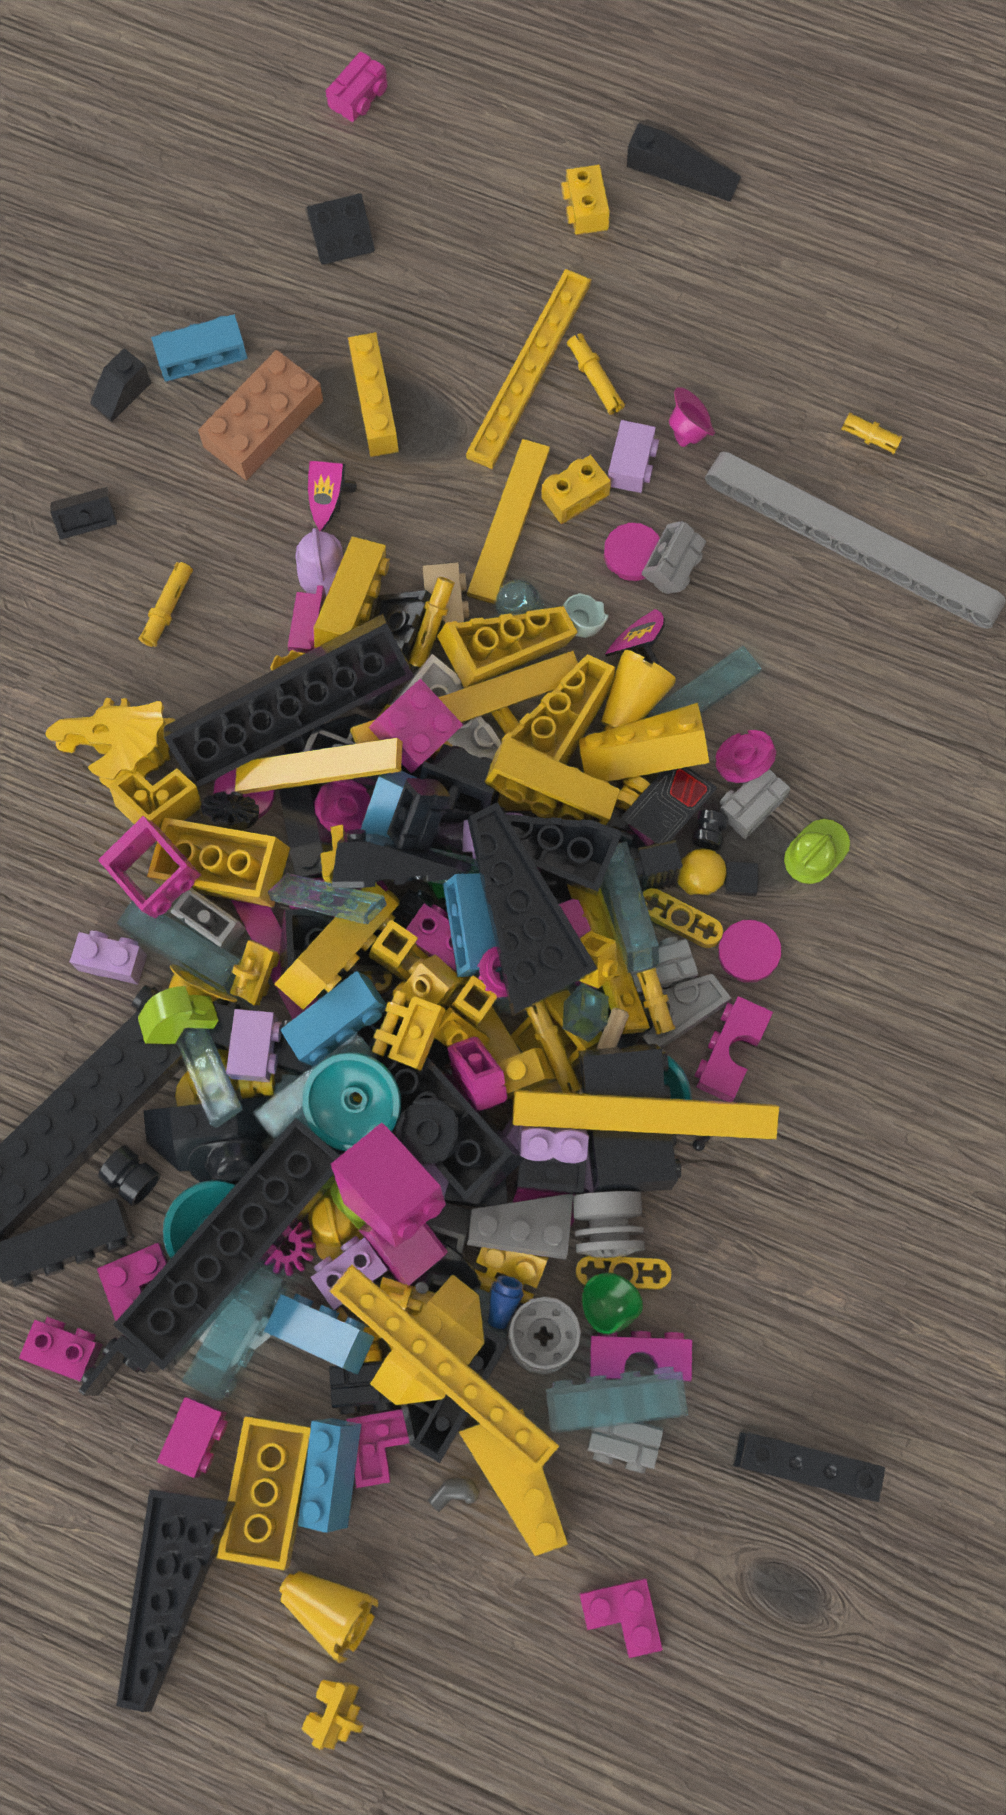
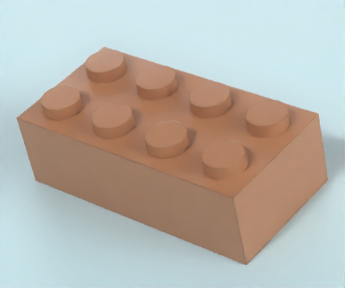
[198,350,323,481]

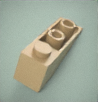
[423,563,469,628]

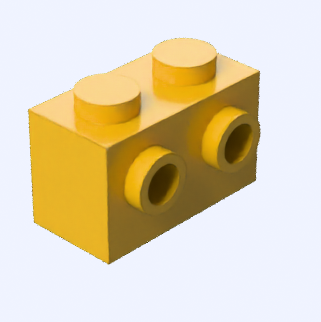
[561,164,610,235]
[542,455,611,525]
[391,954,463,1021]

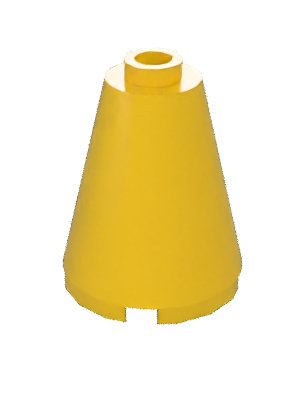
[601,650,676,731]
[279,1571,378,1663]

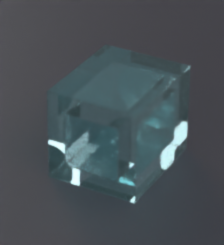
[562,983,609,1042]

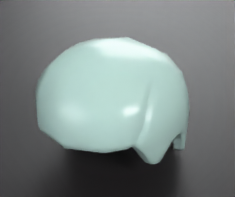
[563,593,609,638]

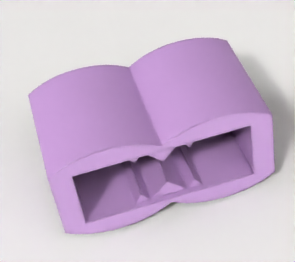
[517,1126,589,1163]

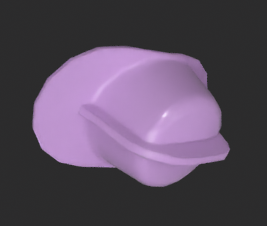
[296,528,343,597]

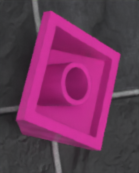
[359,1223,448,1285]

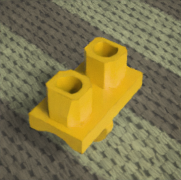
[230,940,280,1005]
[434,1007,490,1050]
[380,1277,435,1319]
[302,1680,364,1750]

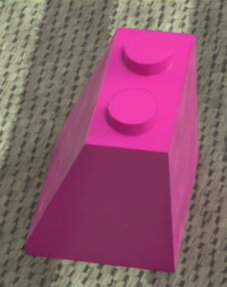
[331,1122,446,1248]

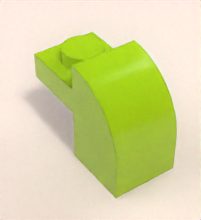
[138,986,218,1044]

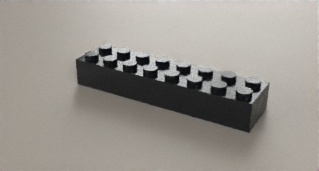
[164,614,414,788]
[320,969,525,1205]
[0,1011,188,1242]
[113,1117,340,1371]

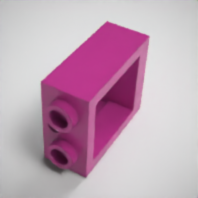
[98,816,201,919]

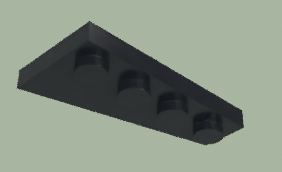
[357,590,432,710]

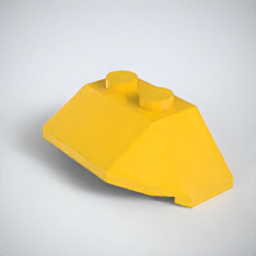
[370,1274,485,1405]

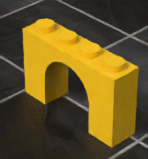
[369,920,497,1026]

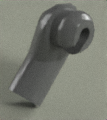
[428,1478,479,1512]

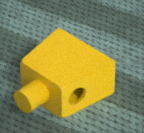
[497,1048,557,1101]

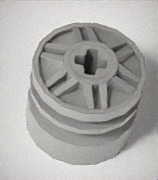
[573,1191,645,1258]
[507,1297,581,1375]

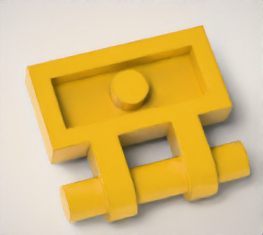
[371,990,446,1070]
[474,1247,549,1304]

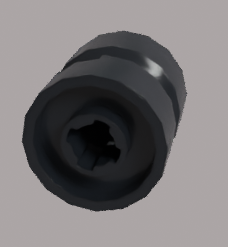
[98,1145,161,1207]

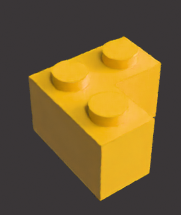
[109,768,201,829]

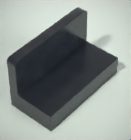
[50,487,117,540]
[514,1157,586,1194]

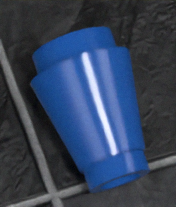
[487,1276,524,1329]

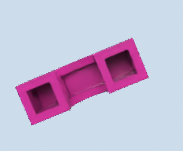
[694,996,773,1102]
[589,1331,692,1382]

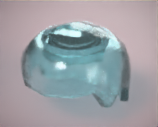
[495,580,543,616]

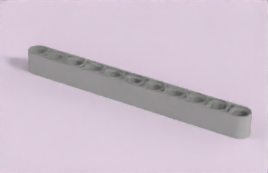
[705,452,1006,629]

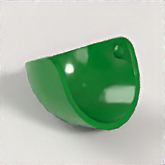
[582,1273,643,1334]

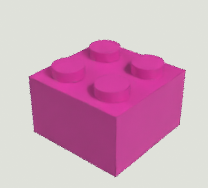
[368,679,463,773]

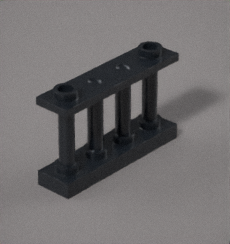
[732,1432,886,1503]

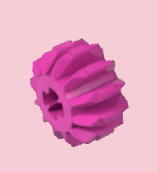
[264,1222,316,1276]

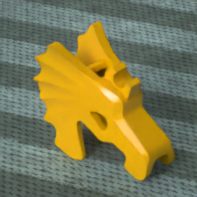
[45,698,175,788]

